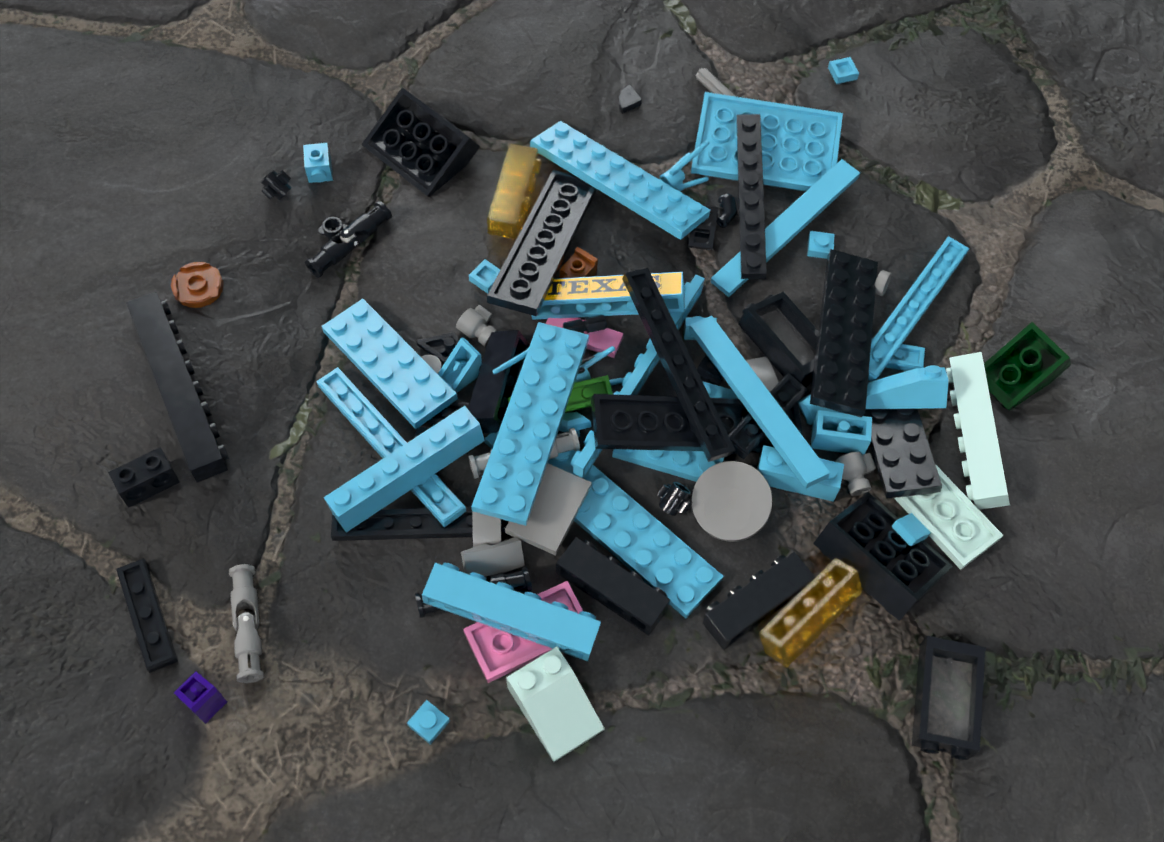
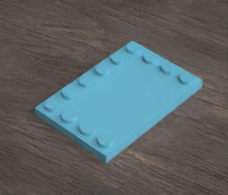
[691,92,843,191]

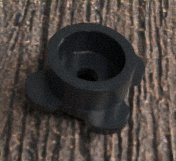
[318,217,347,240]

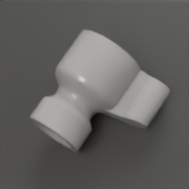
[456,305,498,347]
[836,452,876,496]

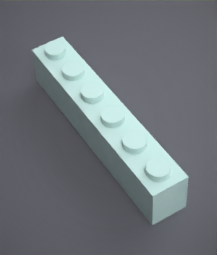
[946,352,1010,510]

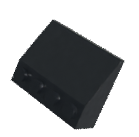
[361,87,481,197]
[813,492,953,621]

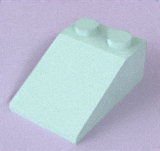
[506,647,604,762]

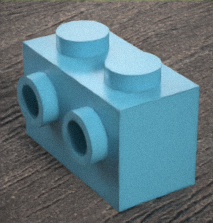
[811,410,872,455]

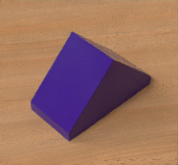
[174,672,227,724]

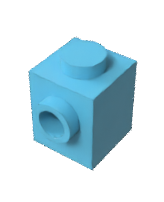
[303,143,333,183]

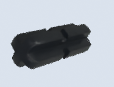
[562,315,607,333]

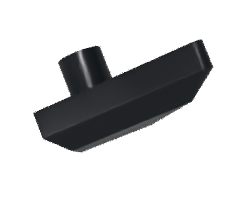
[417,332,460,364]

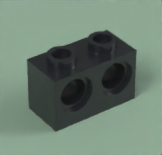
[108,447,180,508]

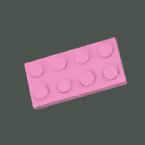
[463,581,583,683]

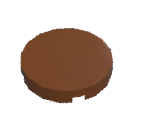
[171,262,224,308]

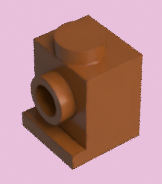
[560,247,598,278]

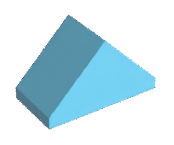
[438,338,482,393]

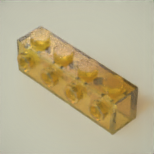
[487,144,541,239]
[759,558,862,668]

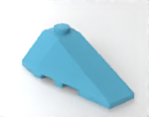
[866,365,949,409]

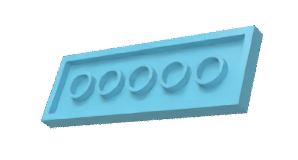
[322,299,458,429]

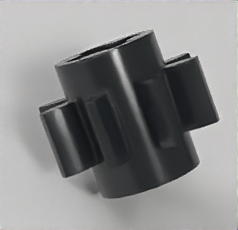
[261,169,291,200]
[657,482,693,516]

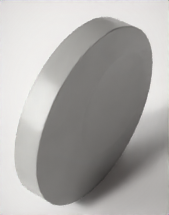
[692,461,772,542]

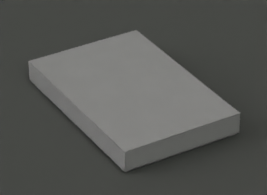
[505,463,592,556]

